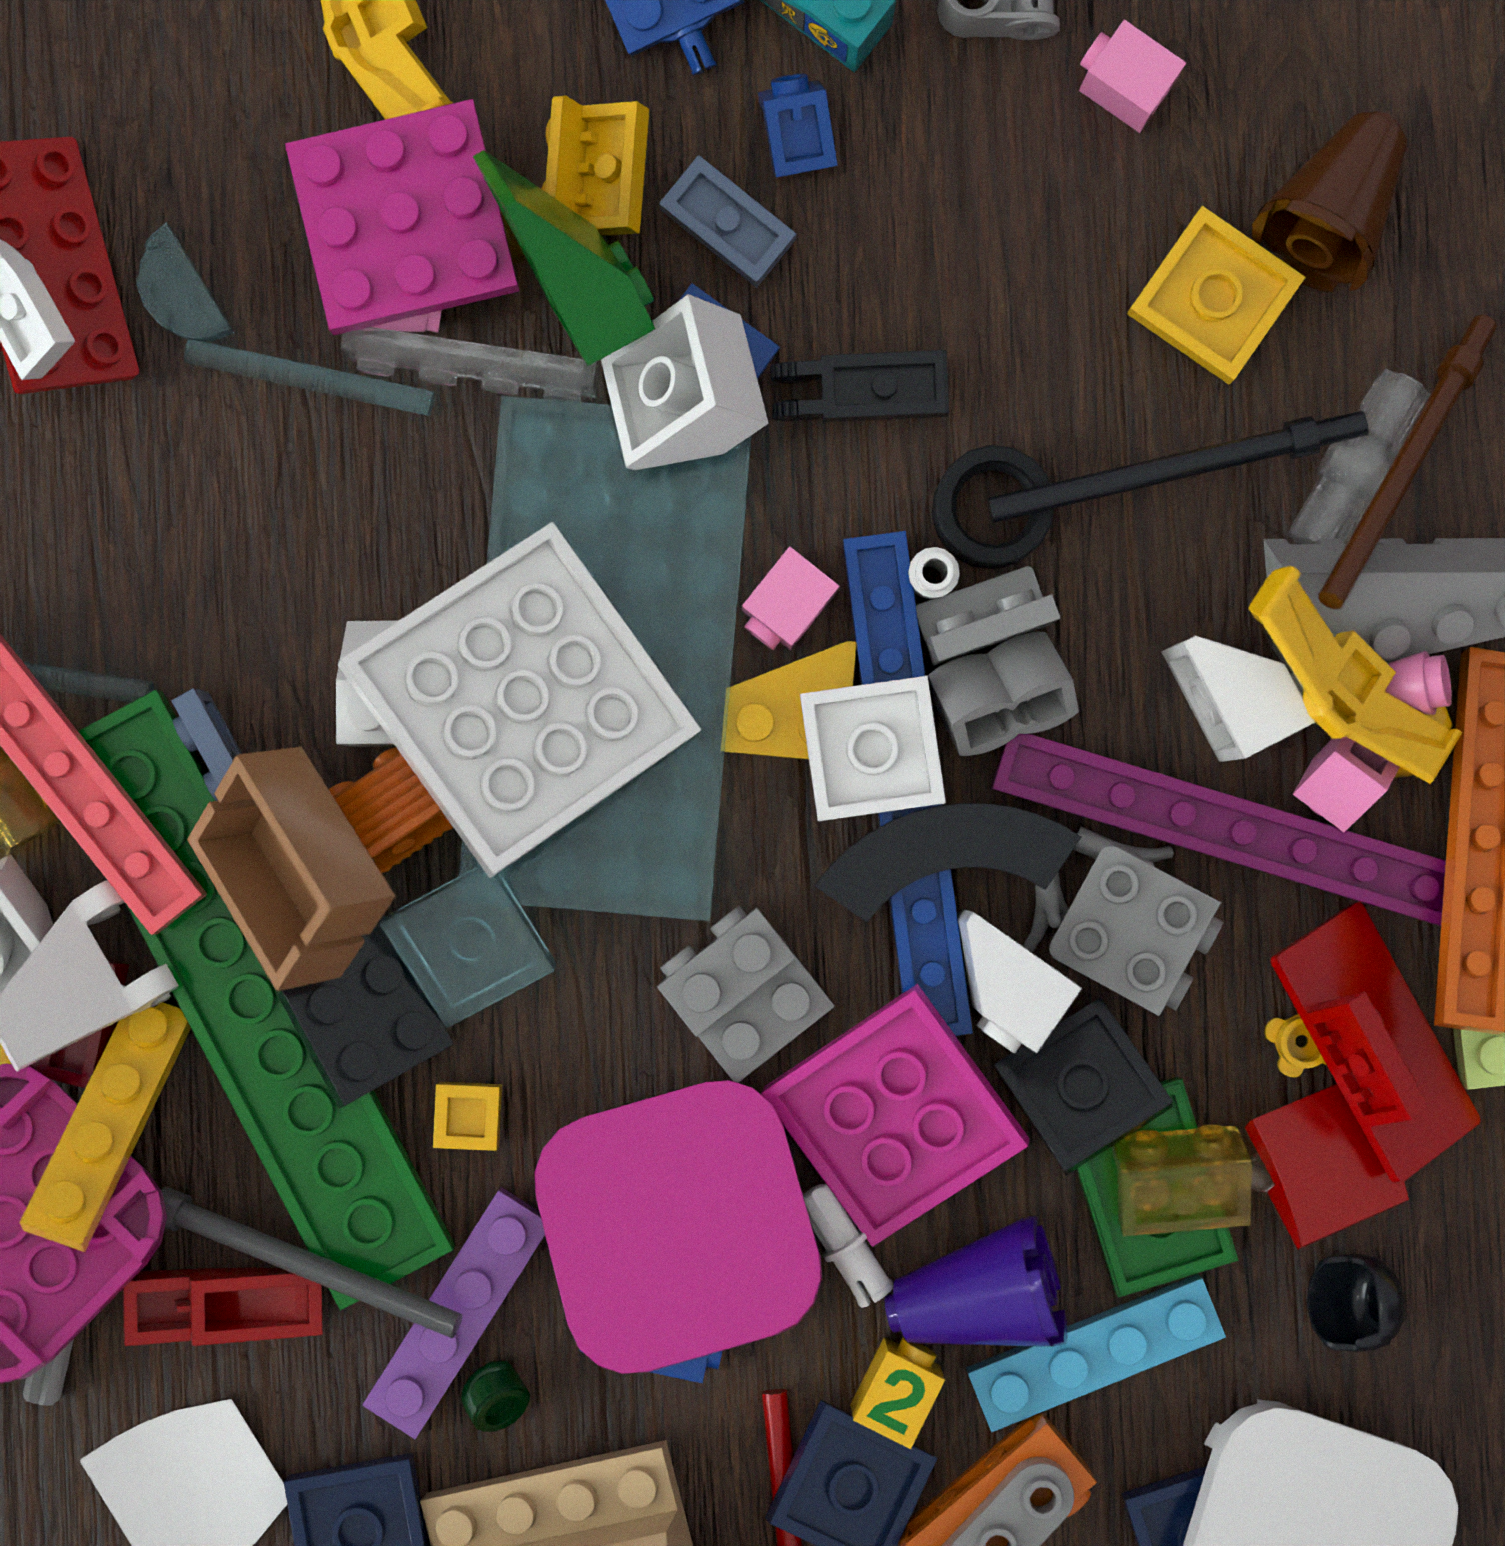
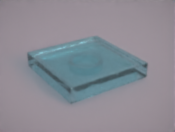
[380,865,557,1028]

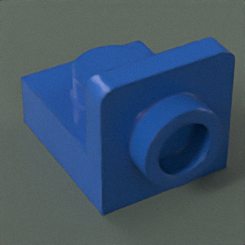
[758,74,838,178]

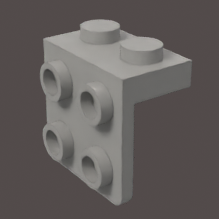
[1049,846,1224,1016]

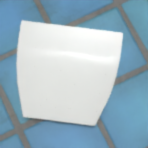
[80,1399,287,1546]

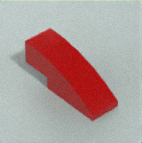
[122,1268,323,1346]

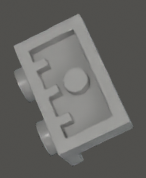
[916,566,1061,666]

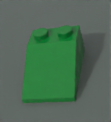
[473,150,655,366]

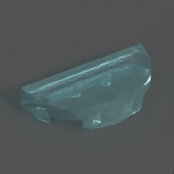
[136,222,235,341]

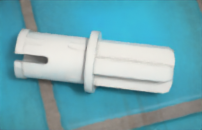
[803,1184,893,1308]

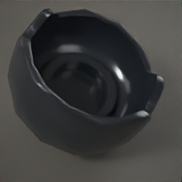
[1307,1254,1405,1352]

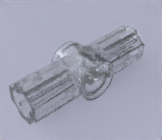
[1287,368,1431,544]

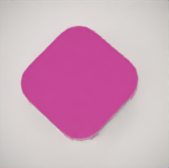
[0,1064,167,1384]
[535,1080,822,1374]

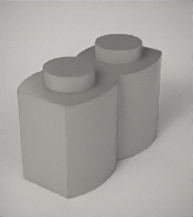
[928,632,1079,756]

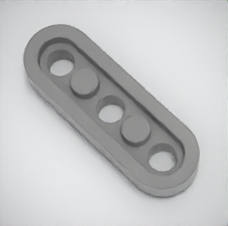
[942,1457,1074,1546]

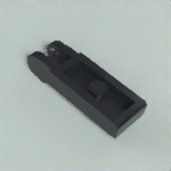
[770,350,949,422]

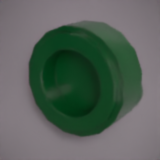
[461,1360,530,1432]

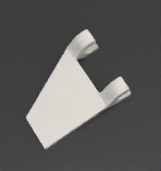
[0,880,179,1072]

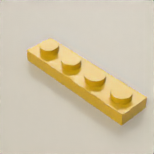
[19,1002,191,1252]

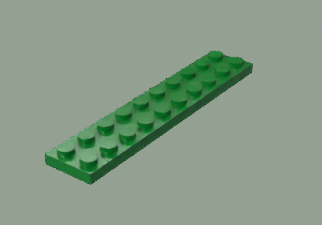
[78,690,456,1311]

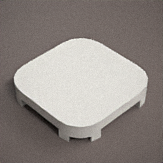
[1183,1399,1458,1546]

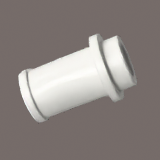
[908,547,960,599]

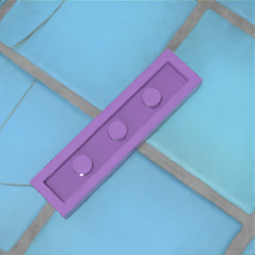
[362,1187,545,1439]

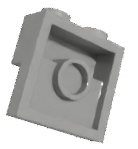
[657,906,835,1083]

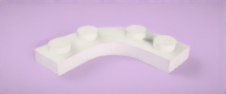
[0,239,75,380]

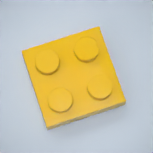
[1126,206,1306,385]

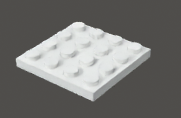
[338,521,702,878]

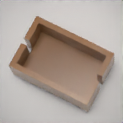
[187,747,395,991]

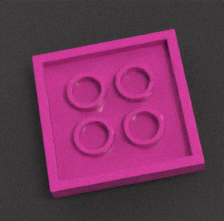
[285,99,520,336]
[761,983,1030,1247]

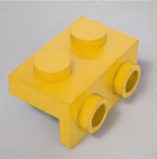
[541,95,649,236]

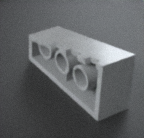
[1263,538,1505,674]

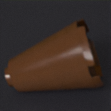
[1252,111,1407,292]

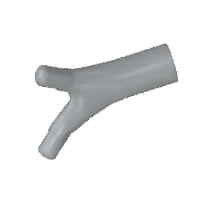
[1073,826,1174,867]
[1023,871,1069,953]

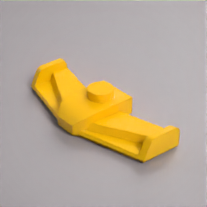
[321,0,454,120]
[1249,566,1462,784]

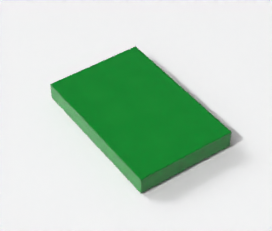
[1076,1076,1238,1298]

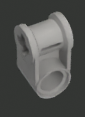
[937,0,1060,40]

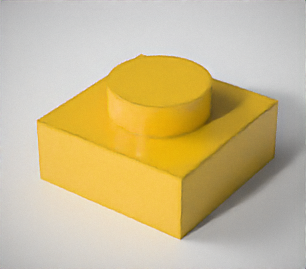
[433,1082,502,1151]

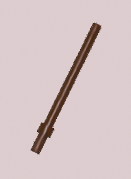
[1318,314,1497,609]

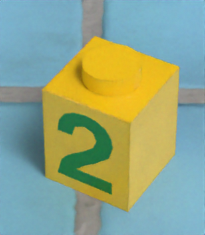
[850,1337,945,1449]

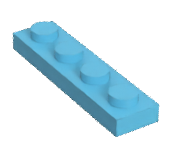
[966,1274,1226,1433]

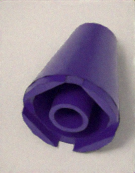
[885,1215,1068,1347]

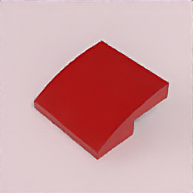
[1244,1084,1409,1250]

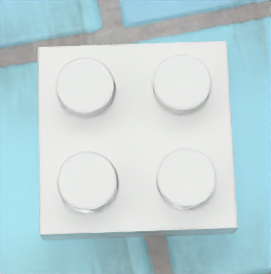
[800,676,946,821]

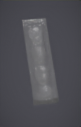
[340,327,601,405]

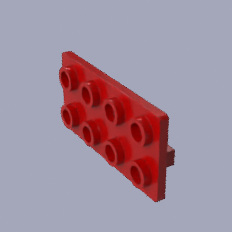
[0,137,139,394]
[1270,902,1481,1183]

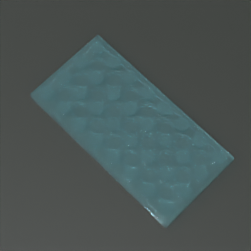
[457,396,752,921]

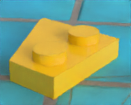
[721,641,856,760]

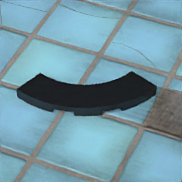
[814,803,1081,923]

